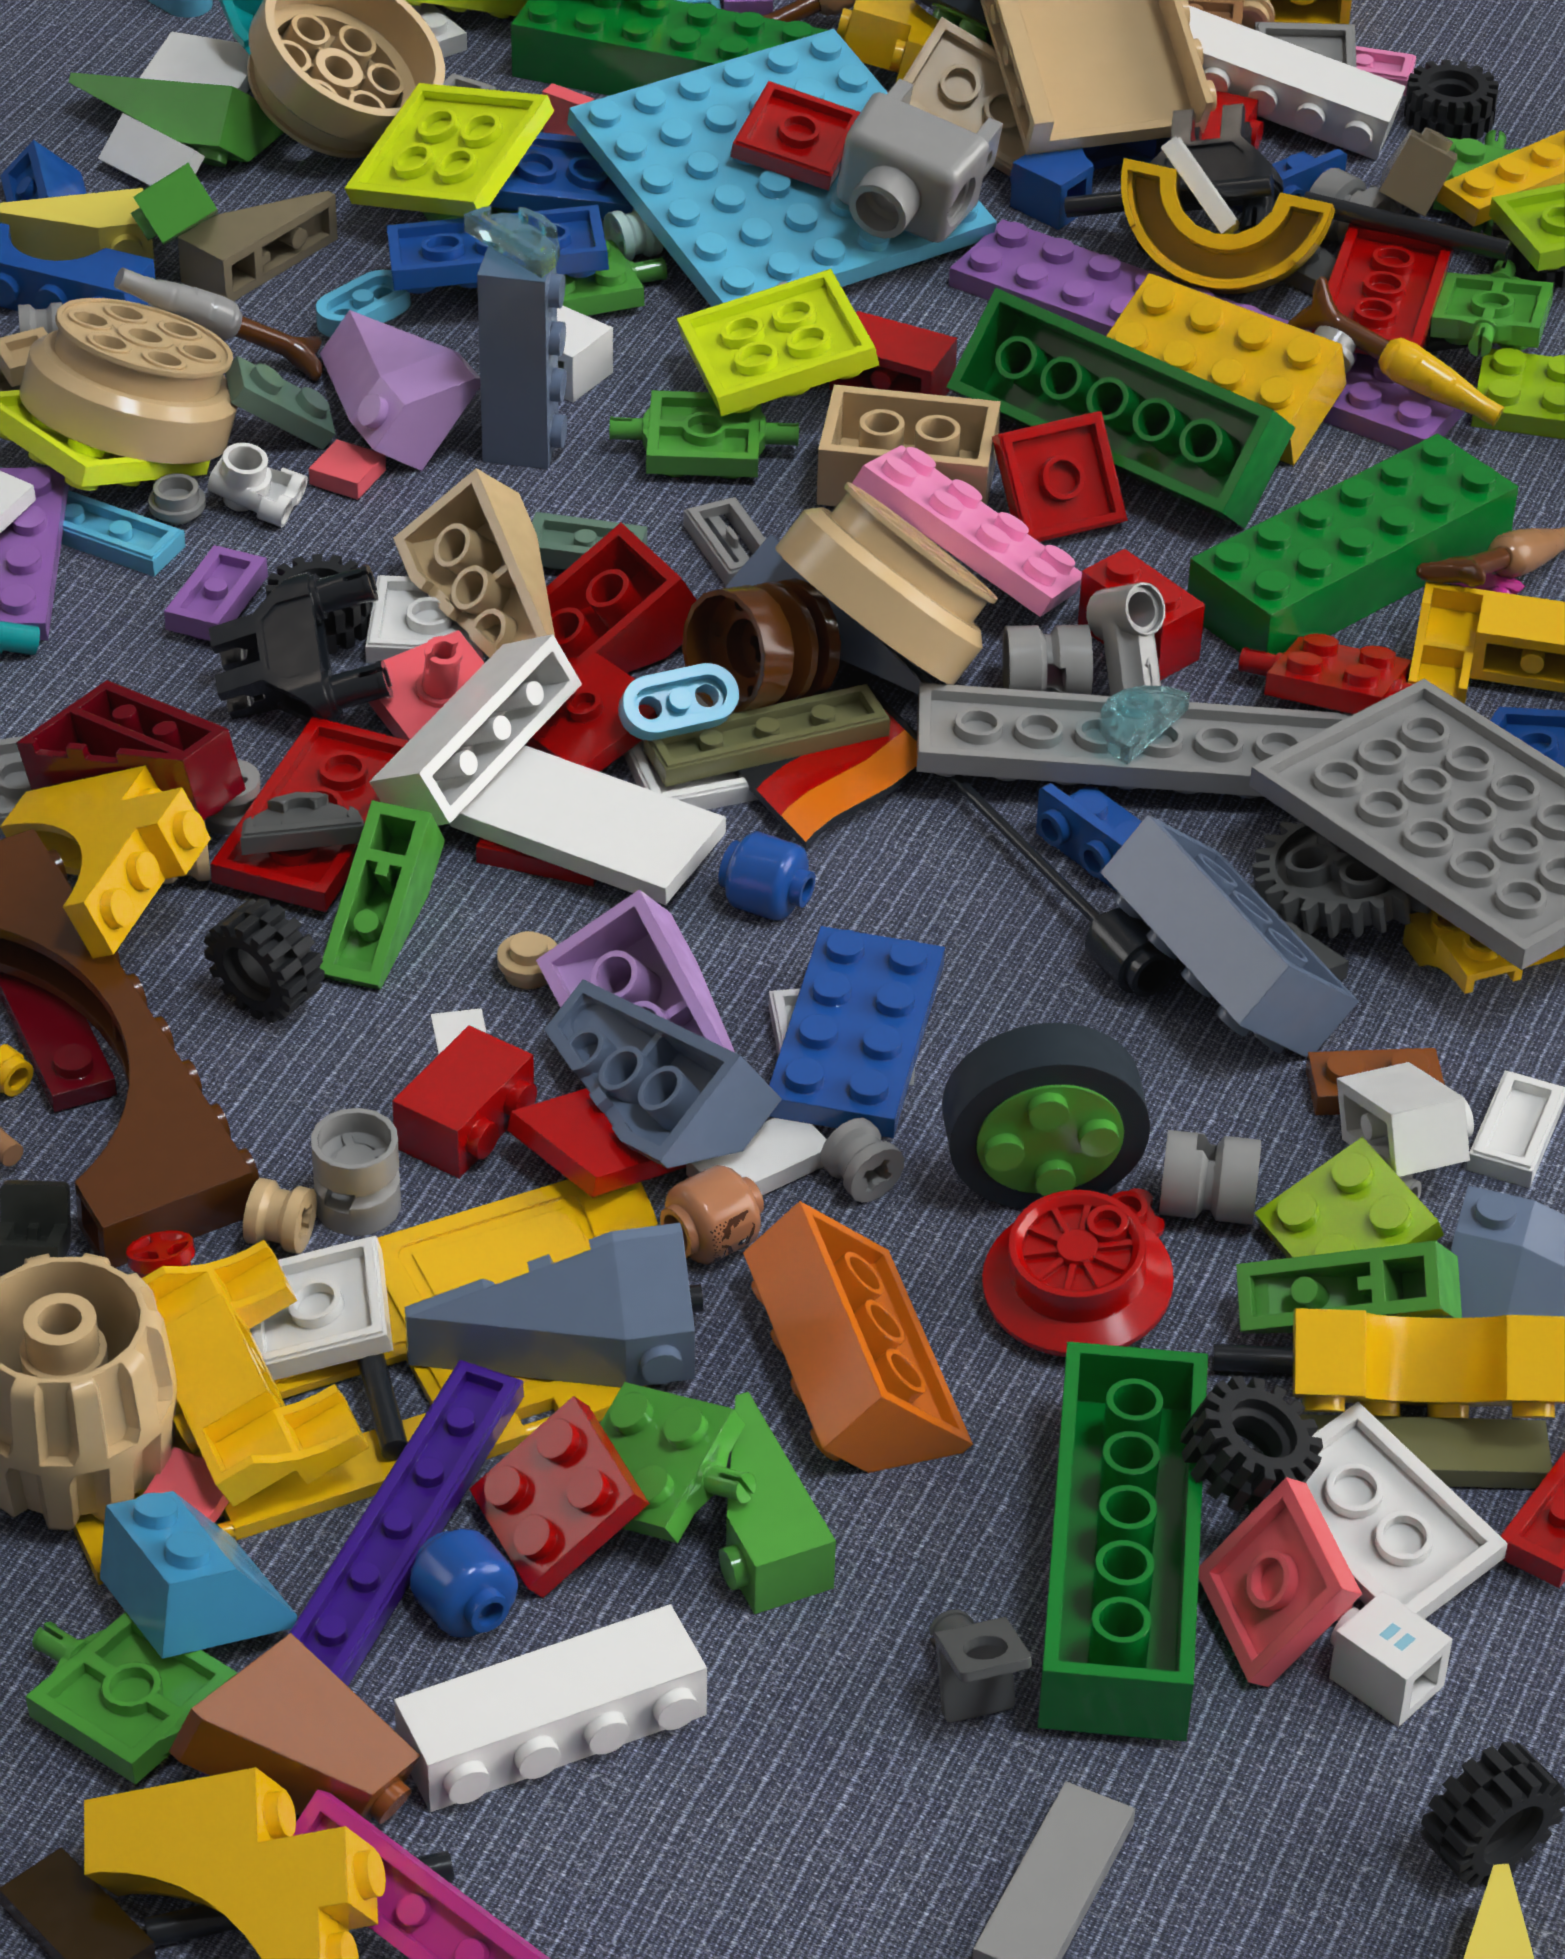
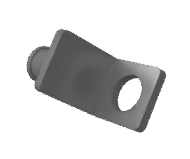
[929,1609,1032,1723]

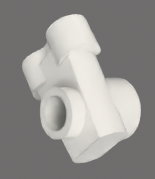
[208,443,308,528]

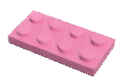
[852,445,1082,617]

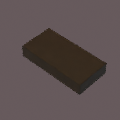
[0,1847,156,1959]

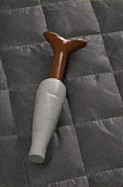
[114,268,322,381]

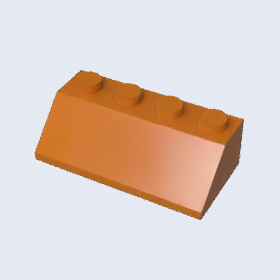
[743,1201,973,1473]

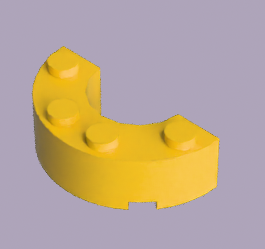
[1121,158,1335,294]
[1293,1308,1565,1418]

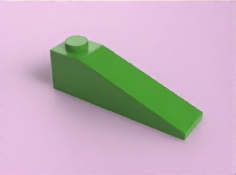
[69,73,284,167]

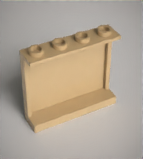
[980,0,1217,155]

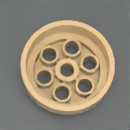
[247,0,445,158]
[19,298,238,464]
[775,482,998,685]

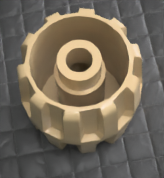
[0,1253,177,1531]

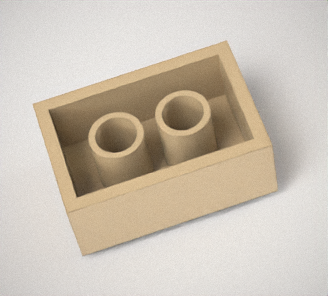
[817,384,1001,507]

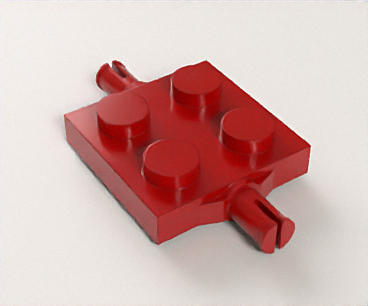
[1238,633,1413,714]

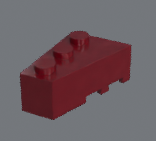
[16,680,246,820]

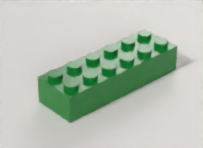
[511,0,828,96]
[946,288,1295,529]
[1187,433,1519,654]
[1038,1341,1208,1742]

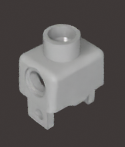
[837,78,1003,243]

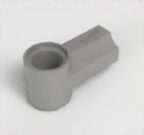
[1086,582,1165,699]

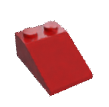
[546,522,697,673]

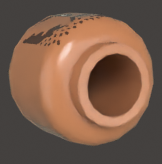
[660,1165,764,1265]

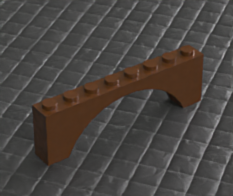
[0,828,259,1268]

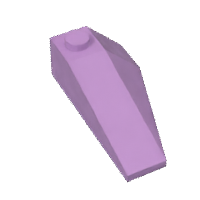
[536,889,735,1052]

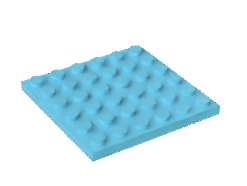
[567,29,997,307]

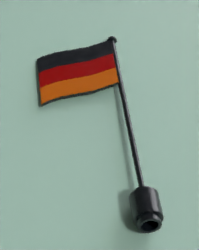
[733,671,1175,997]

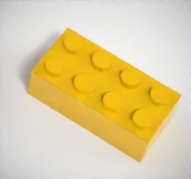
[1107,273,1346,466]

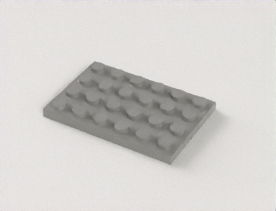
[1249,679,1565,970]

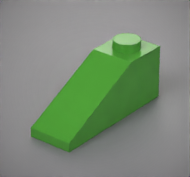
[131,163,219,245]
[320,800,445,990]
[1236,1241,1462,1334]
[719,1392,836,1615]

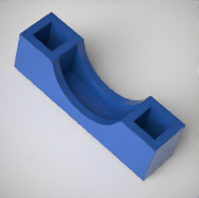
[1010,137,1171,230]
[0,223,155,311]

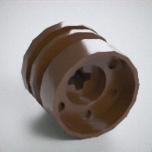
[682,578,841,714]

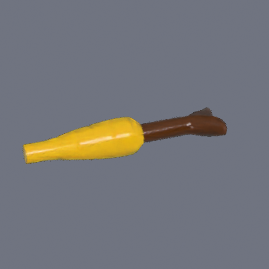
[1288,276,1504,426]

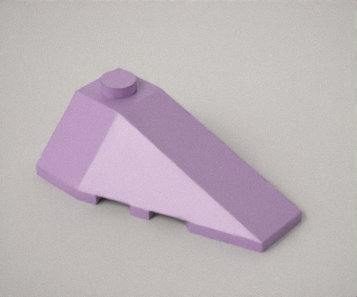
[320,310,480,471]

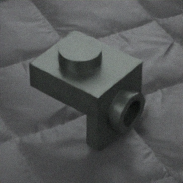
[0,1180,71,1272]

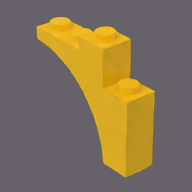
[837,0,939,82]
[0,765,211,959]
[84,1767,386,1959]

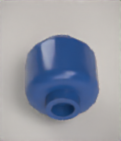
[718,831,816,921]
[409,1529,518,1638]

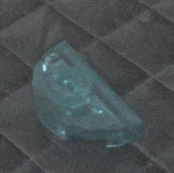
[464,206,560,278]
[1098,685,1191,765]

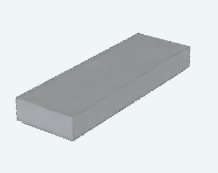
[972,1781,1135,1959]

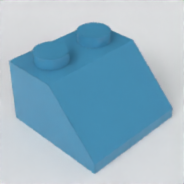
[100,1491,297,1659]

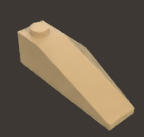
[393,468,555,658]

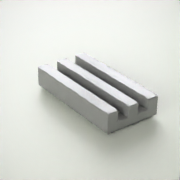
[683,497,766,586]

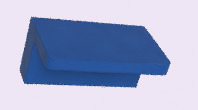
[0,139,87,202]

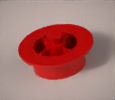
[982,1190,1174,1357]

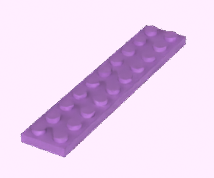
[949,219,1465,451]

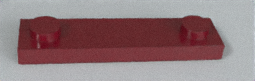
[0,972,117,1112]

